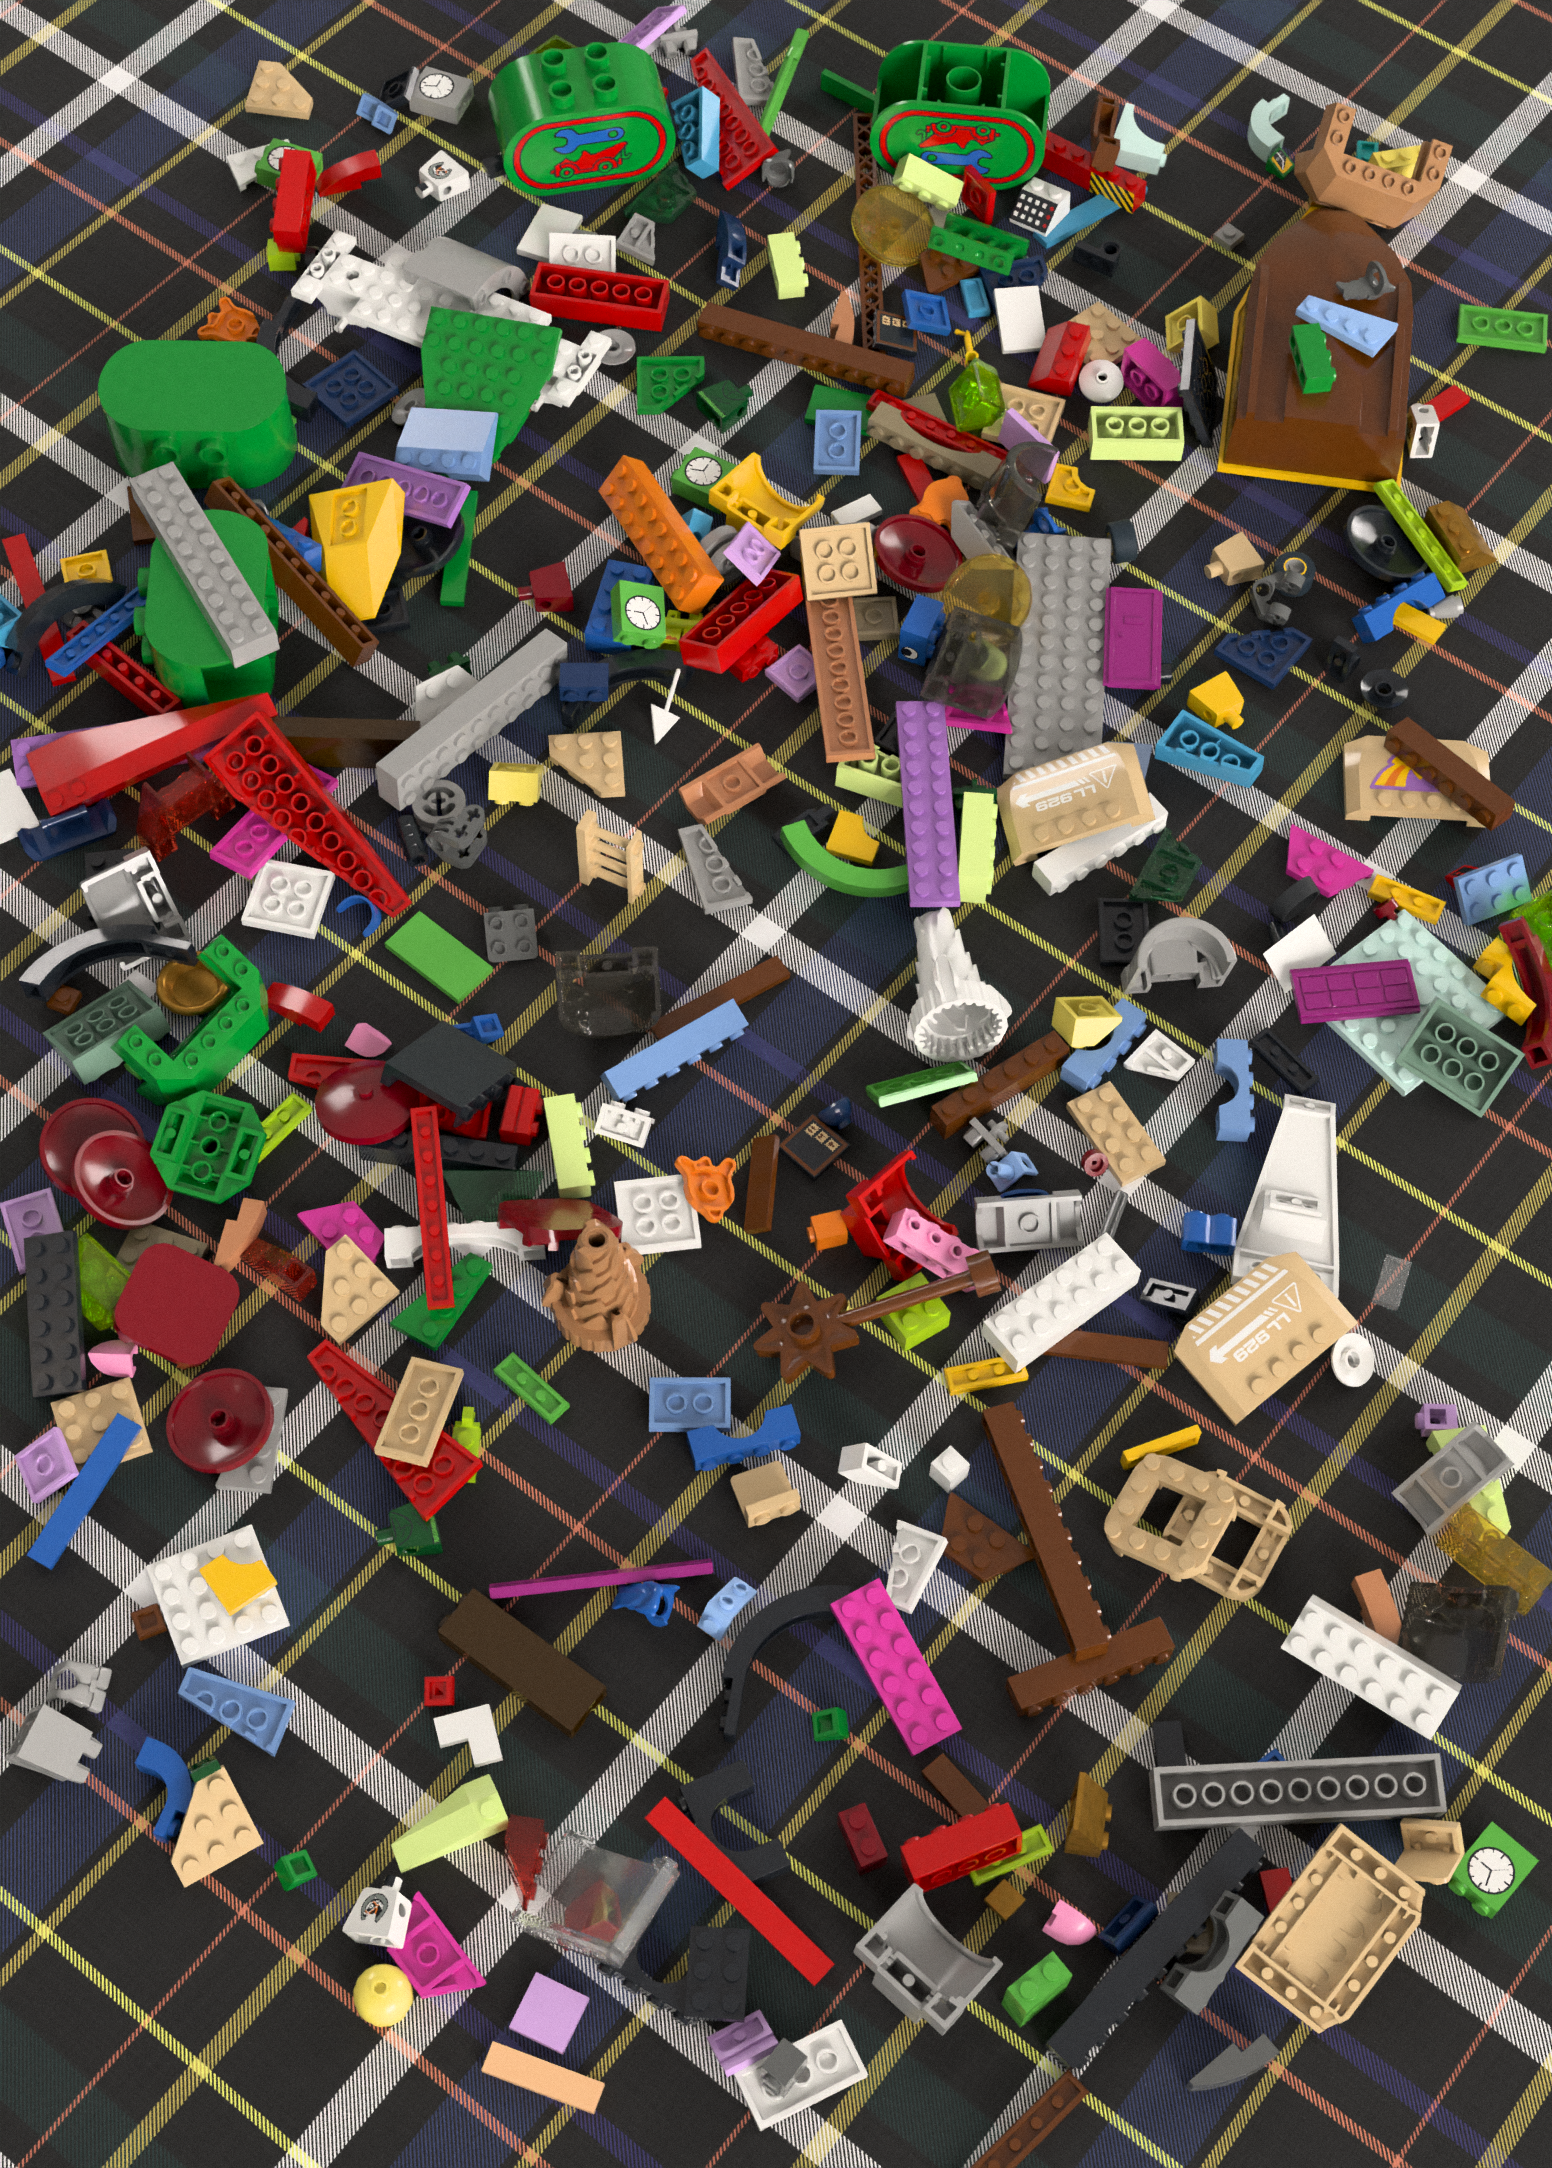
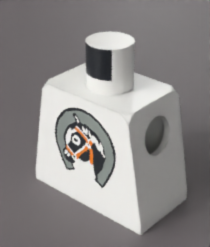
[415,150,470,201]
[1405,403,1440,458]
[342,1875,412,1949]

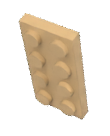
[1066,1081,1166,1187]
[374,1357,464,1467]

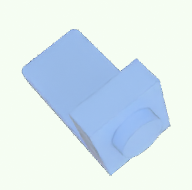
[697,1577,757,1642]

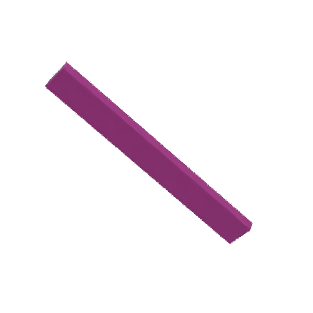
[489,1558,713,1599]

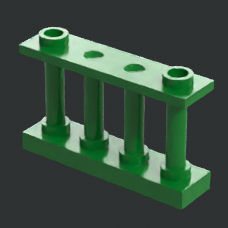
[927,211,1030,276]

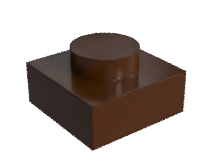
[46,985,82,1016]

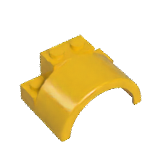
[709,452,825,550]

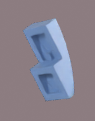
[356,93,398,134]

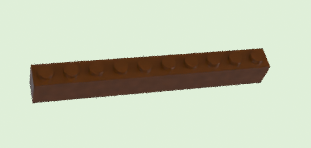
[697,302,915,398]
[203,476,379,667]
[981,1401,1112,1662]

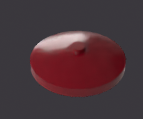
[872,514,963,593]
[315,1060,420,1145]
[39,1098,145,1198]
[70,1130,173,1230]
[166,1368,274,1473]

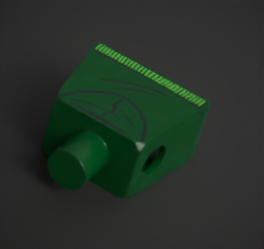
[696,380,753,434]
[375,1502,443,1557]

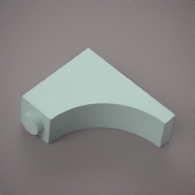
[1114,103,1167,175]

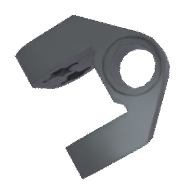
[1249,570,1306,627]
[425,804,488,869]

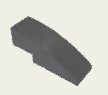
[1186,2033,1280,2092]

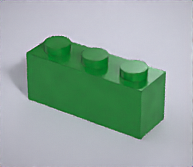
[1289,323,1336,394]

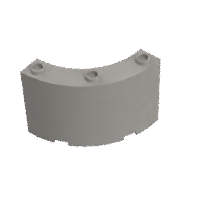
[402,237,529,312]

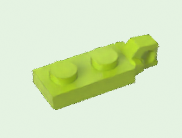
[452,1406,481,1483]

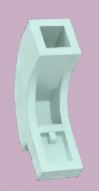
[1247,94,1290,163]

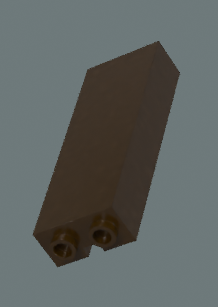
[273,716,421,769]
[438,1588,607,1739]

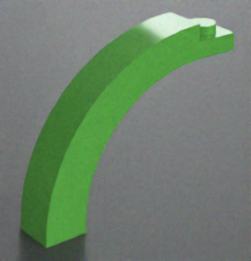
[780,820,908,897]

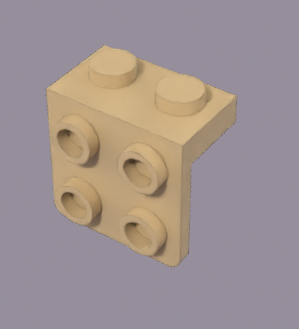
[731,1461,801,1528]
[1395,1817,1465,1885]

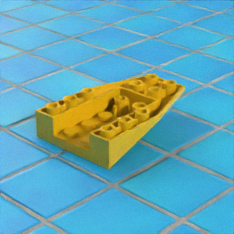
[309,478,405,621]

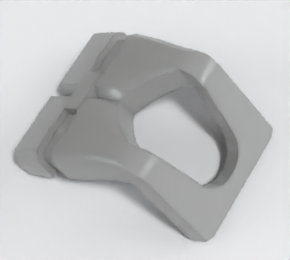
[46,1660,112,1714]

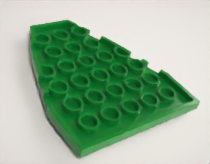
[421,306,563,464]

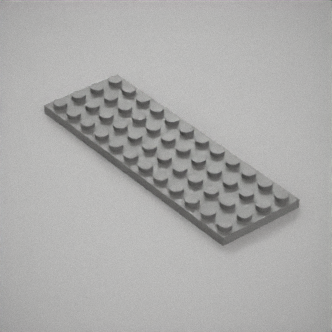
[1003,532,1111,779]

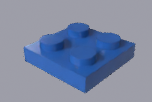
[901,289,951,336]

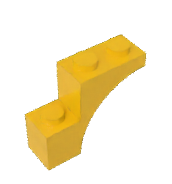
[1473,937,1537,1026]

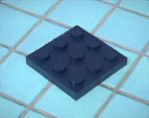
[302,349,399,429]

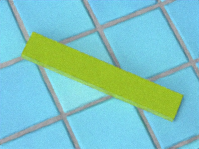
[1373,478,1468,593]

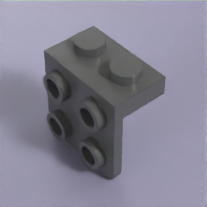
[484,904,538,962]

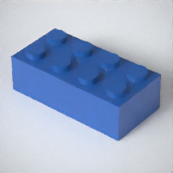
[584,559,655,655]

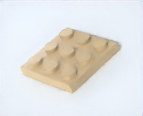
[1069,301,1142,368]
[981,383,1066,444]
[799,522,877,601]
[51,1377,153,1479]

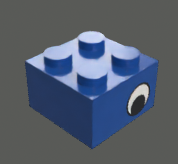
[898,594,946,667]

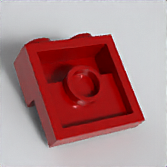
[728,635,778,683]

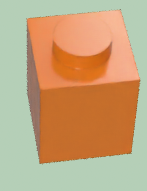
[806,1210,848,1251]

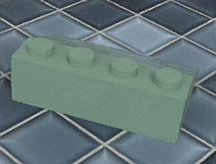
[42,979,171,1085]
[1395,996,1525,1118]

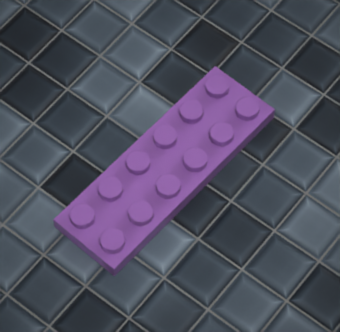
[340,452,471,529]

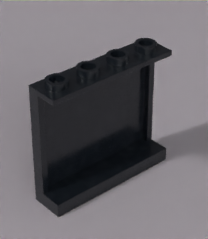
[380,1020,518,1128]

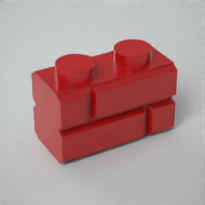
[499,1085,544,1146]

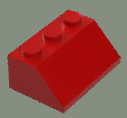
[1027,321,1091,397]

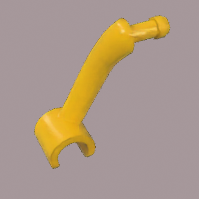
[955,329,979,367]

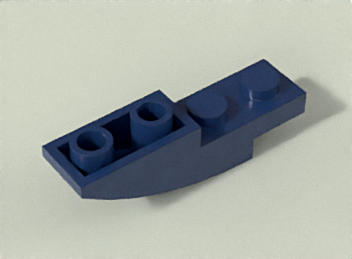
[715,210,747,291]

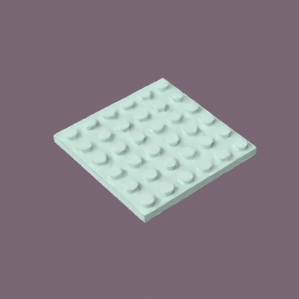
[1326,909,1507,1097]

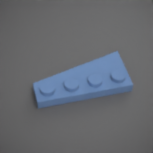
[178,1667,296,1757]

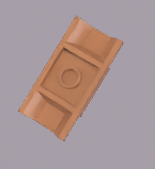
[679,743,786,825]

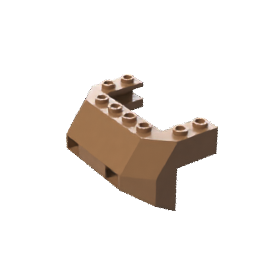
[1294,102,1453,229]

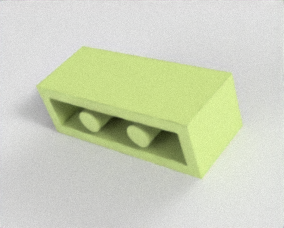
[892,153,964,212]
[767,232,808,300]

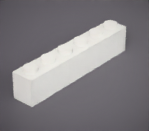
[1032,793,1168,896]

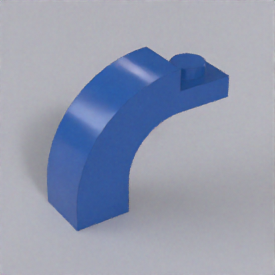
[135,1737,194,1844]

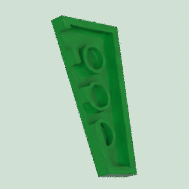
[390,1252,493,1352]

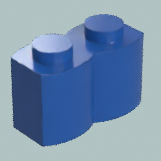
[1180,1210,1237,1256]

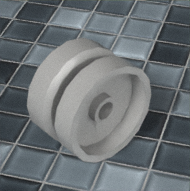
[700,525,744,586]

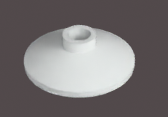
[1079,360,1124,403]
[1331,1333,1374,1387]

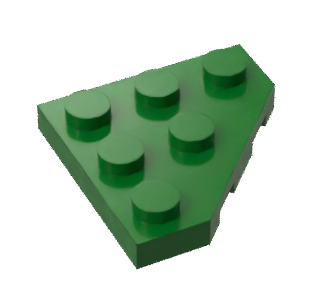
[637,356,705,415]

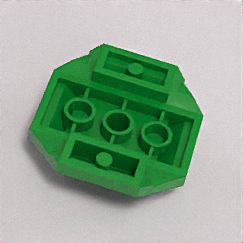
[150,1090,267,1204]

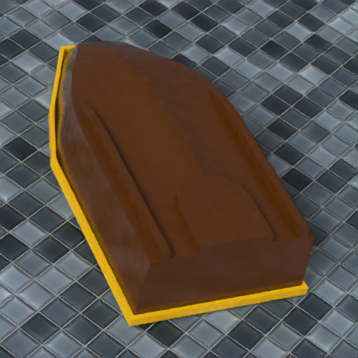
[1217,206,1413,492]

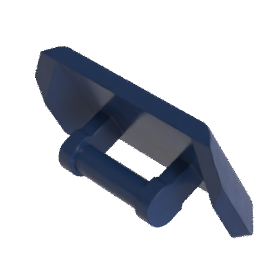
[17,799,117,862]

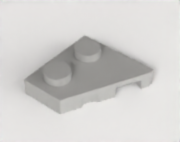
[616,213,655,266]

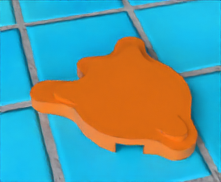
[197,297,260,342]
[909,475,969,535]
[674,1155,736,1223]

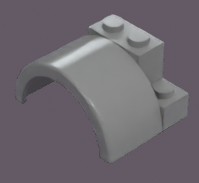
[79,846,191,971]
[1121,917,1237,994]
[853,1883,1003,2036]

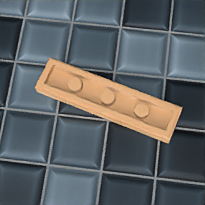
[482,2041,605,2114]

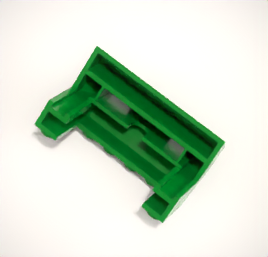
[110,934,269,1106]

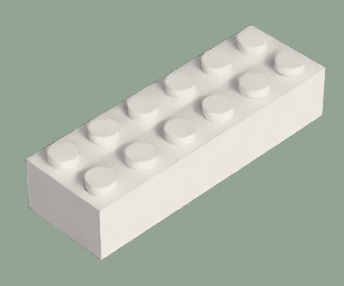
[981,1232,1141,1373]
[1281,1594,1462,1740]

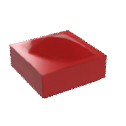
[424,1676,455,1707]

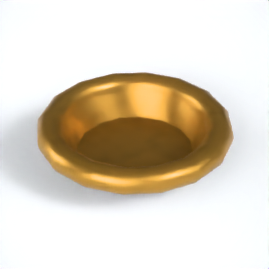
[156,951,229,1016]

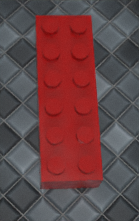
[529,262,670,332]
[678,569,803,674]

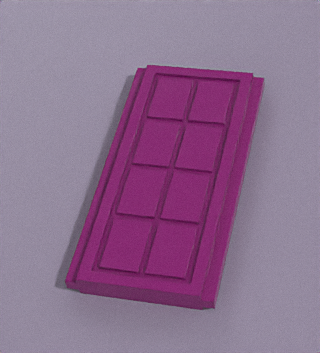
[1103,587,1163,690]
[1289,959,1421,1024]

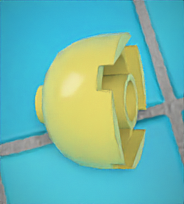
[353,1964,413,2027]

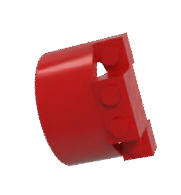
[840,1150,959,1281]

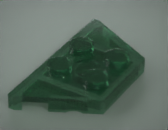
[624,161,697,224]
[1128,827,1202,902]
[443,1170,545,1223]

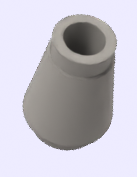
[1427,595,1464,619]

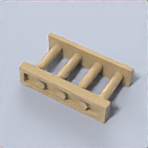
[576,809,646,904]

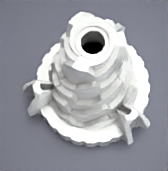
[907,907,1012,1062]

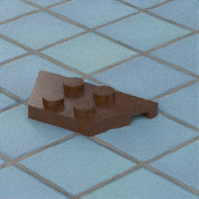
[918,249,981,295]
[941,1492,1035,1584]

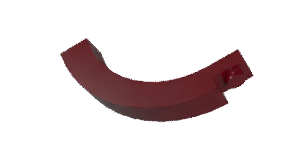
[1498,916,1552,1069]

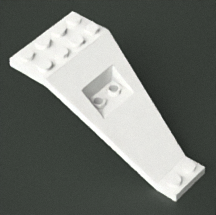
[1230,1094,1339,1299]

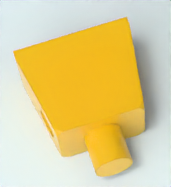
[1187,671,1244,729]

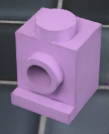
[1415,1403,1458,1437]

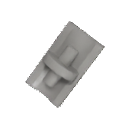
[659,22,698,59]
[963,1117,1009,1165]

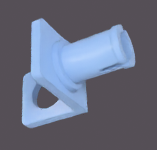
[986,1151,1038,1192]

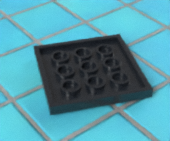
[1177,319,1218,448]

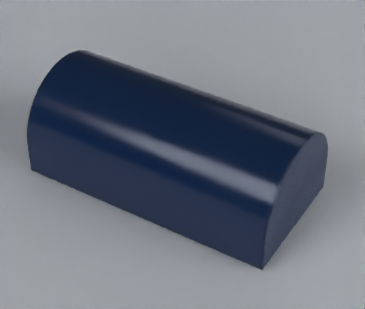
[1097,1895,1159,1957]

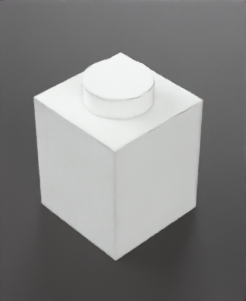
[929,1446,970,1494]

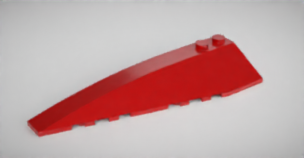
[26,692,279,817]
[202,710,413,918]

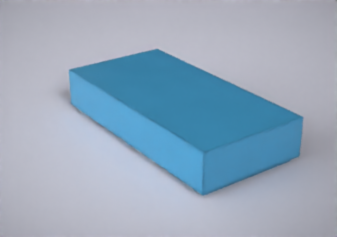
[959,278,990,318]

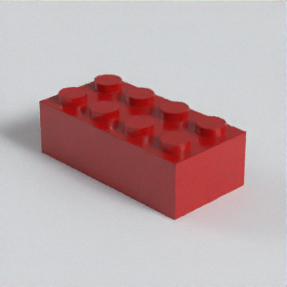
[270,149,317,254]
[900,1802,1022,1893]

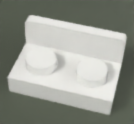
[594,1100,655,1148]

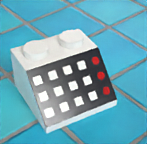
[1009,177,1070,237]

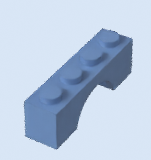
[1060,997,1147,1094]
[1213,1038,1255,1142]

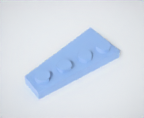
[1295,295,1398,358]

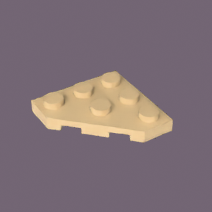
[245,60,313,120]
[548,731,625,798]
[321,1234,399,1346]
[171,1765,263,1888]

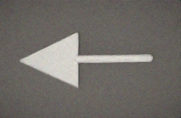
[651,669,681,744]

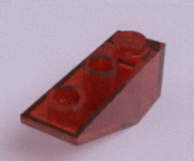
[240,1238,317,1302]
[504,1814,549,1911]

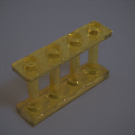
[1436,1504,1552,1617]

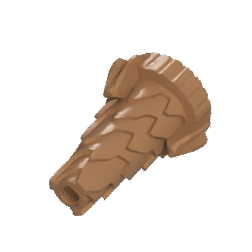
[541,1218,651,1353]

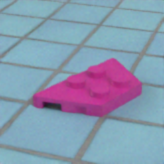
[937,683,1012,734]
[1286,824,1374,898]
[297,1201,385,1264]
[387,1891,486,1999]

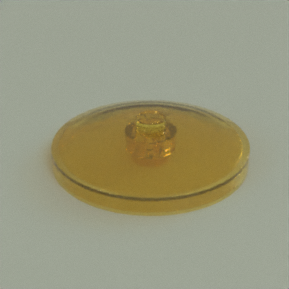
[851,185,935,268]
[941,553,1033,647]

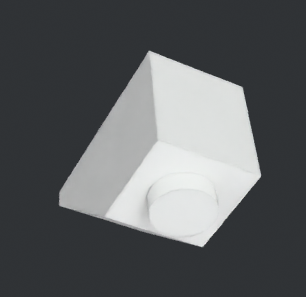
[838,1443,902,1489]

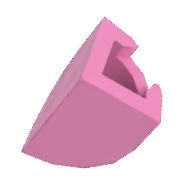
[345,1023,392,1057]
[88,1340,138,1378]
[1042,1899,1097,1945]

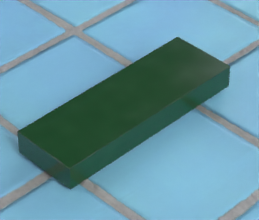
[188,1754,222,1783]

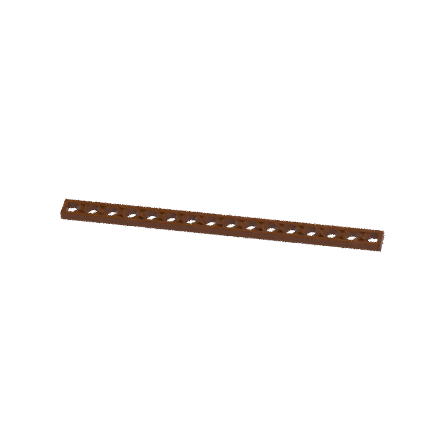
[853,113,886,355]

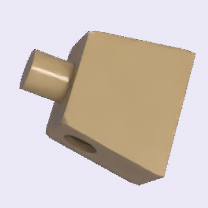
[1204,532,1265,586]

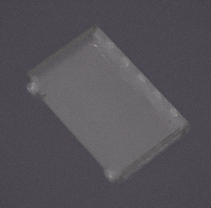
[509,1829,680,1968]

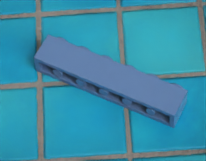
[600,999,749,1103]

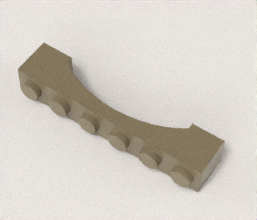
[866,401,1002,493]

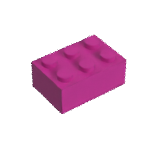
[1121,337,1184,409]

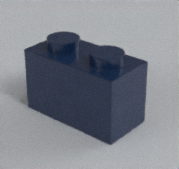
[559,663,609,702]

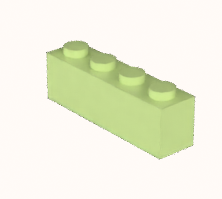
[543,1093,595,1199]

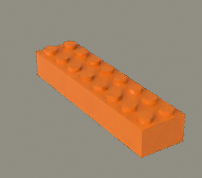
[598,455,724,615]

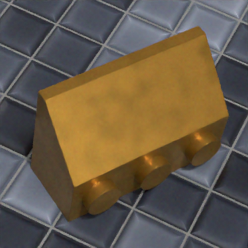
[1424,501,1497,574]

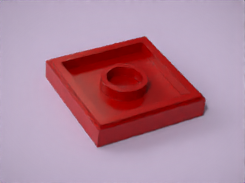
[961,164,996,225]

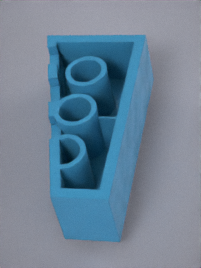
[671,86,720,179]
[1155,709,1264,788]

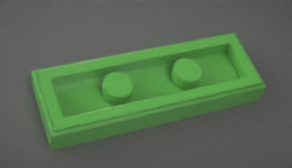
[493,1352,570,1425]

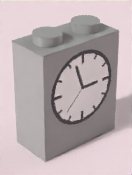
[409,66,474,125]

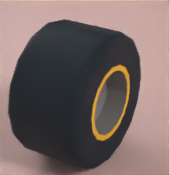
[1105,519,1138,564]
[1272,551,1316,597]

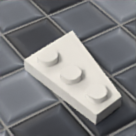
[886,1520,948,1614]

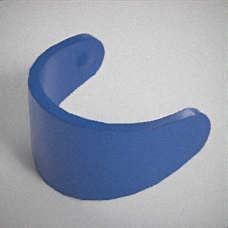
[336,895,381,937]

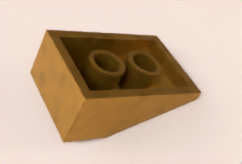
[1064,1772,1112,1858]

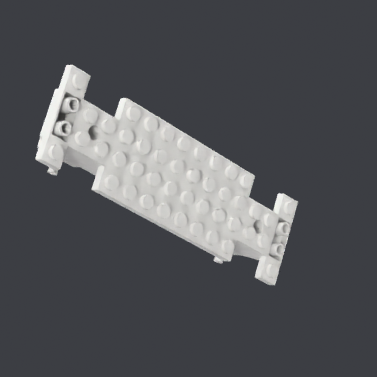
[291,230,611,412]

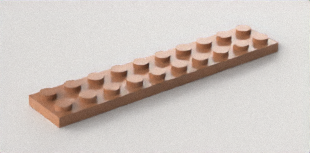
[803,585,875,763]

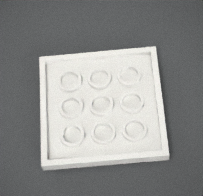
[146,1524,290,1669]

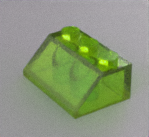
[948,357,1006,432]
[78,1233,131,1331]

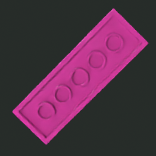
[209,764,339,879]
[829,1578,962,1757]

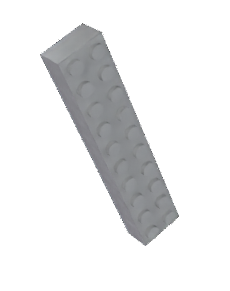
[129,461,280,668]
[376,628,568,811]
[1149,1753,1447,1831]

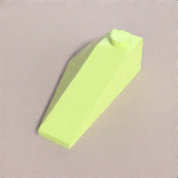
[391,1774,510,1873]

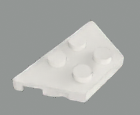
[414,665,479,728]

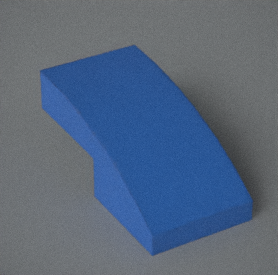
[452,1013,504,1044]

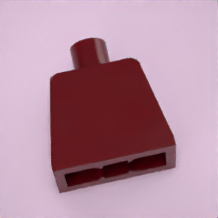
[517,561,574,612]

